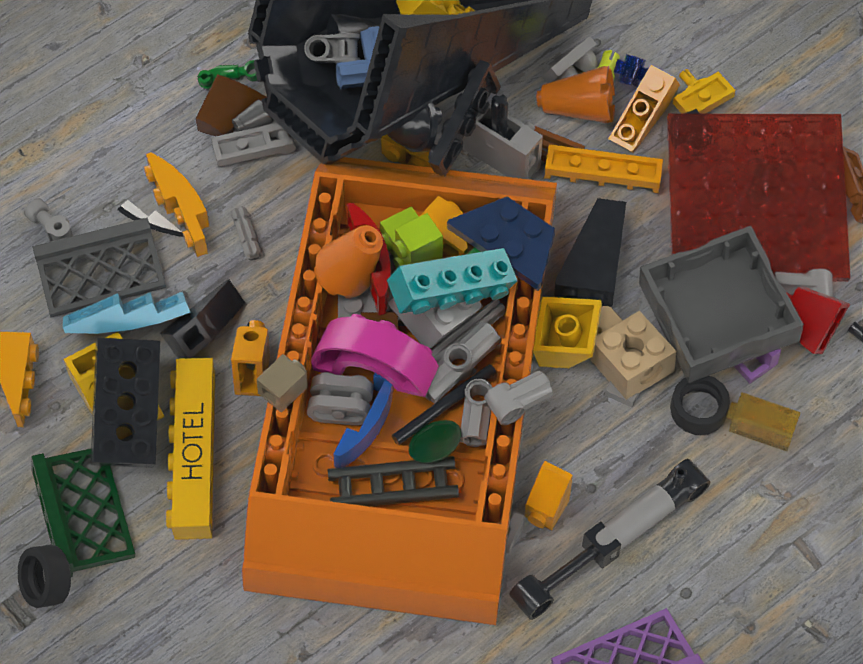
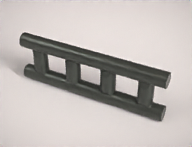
[327,456,459,507]

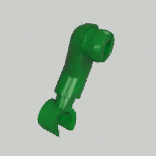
[197,60,257,89]

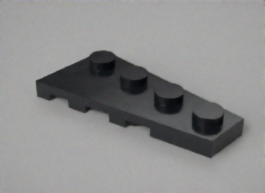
[428,60,501,177]

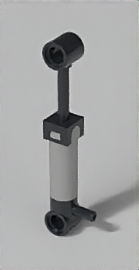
[509,459,711,620]

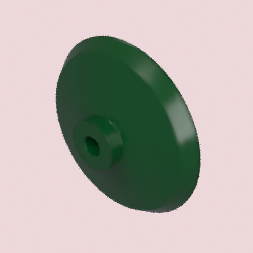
[409,420,461,463]

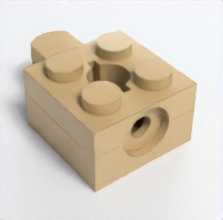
[590,306,677,400]

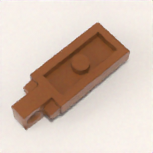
[832,146,863,224]

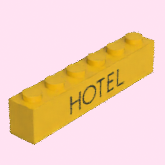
[166,358,215,540]

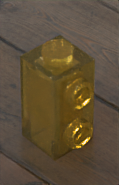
[726,392,801,451]

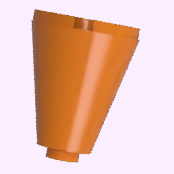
[536,66,615,123]
[314,225,383,299]

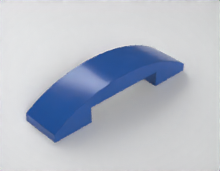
[333,373,394,468]

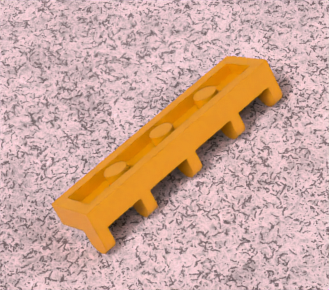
[544,144,663,193]

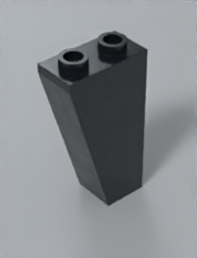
[554,198,627,307]

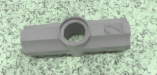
[425,321,501,403]

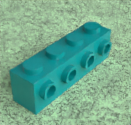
[387,248,518,315]

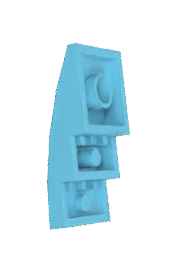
[63,291,190,334]

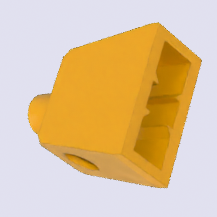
[231,320,270,396]

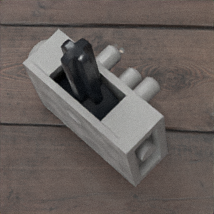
[462,94,543,179]

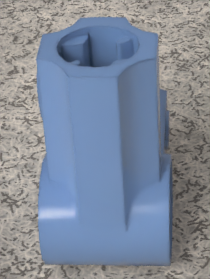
[336,26,379,89]

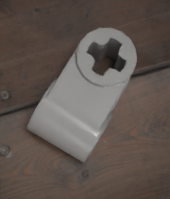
[304,33,360,64]

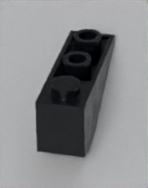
[160,279,245,359]

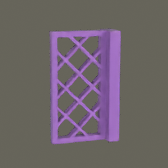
[551,608,704,664]

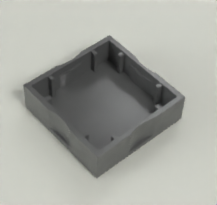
[639,226,804,383]

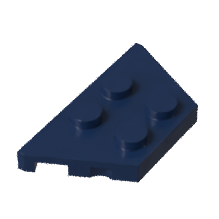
[447,197,555,291]

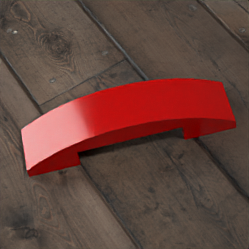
[346,203,391,316]

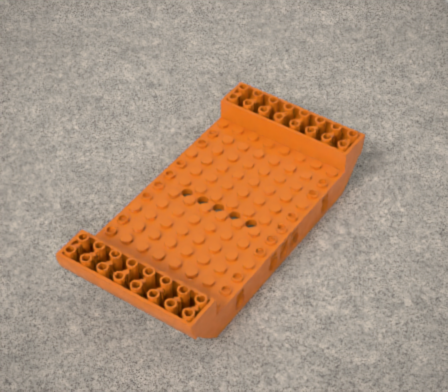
[242,157,557,625]

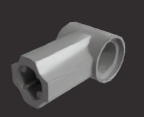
[774,269,833,297]
[484,370,553,426]
[460,379,492,447]

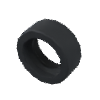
[670,376,730,435]
[17,544,71,608]

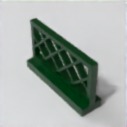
[31,448,135,577]

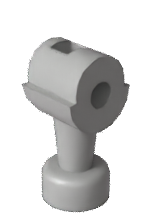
[24,198,73,242]

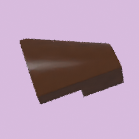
[196,74,267,137]

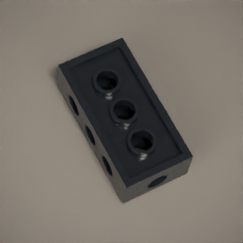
[90,338,160,468]

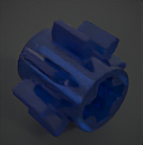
[613,54,649,87]

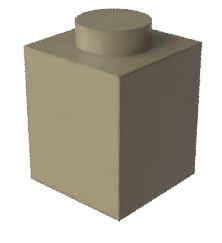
[256,354,308,412]

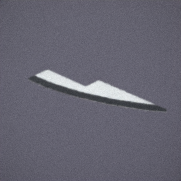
[117,200,183,237]

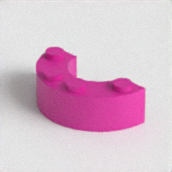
[311,314,439,397]

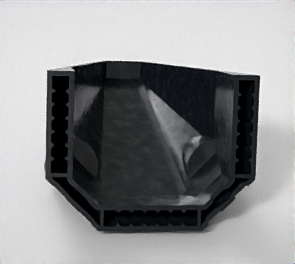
[248,0,593,164]

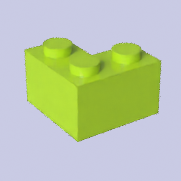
[380,206,443,269]

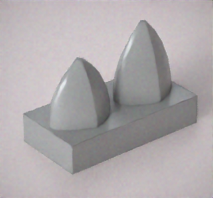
[542,36,598,83]

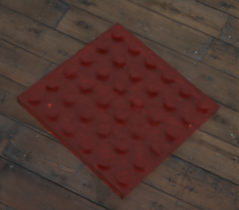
[667,113,851,282]

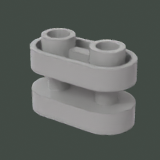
[307,372,374,425]

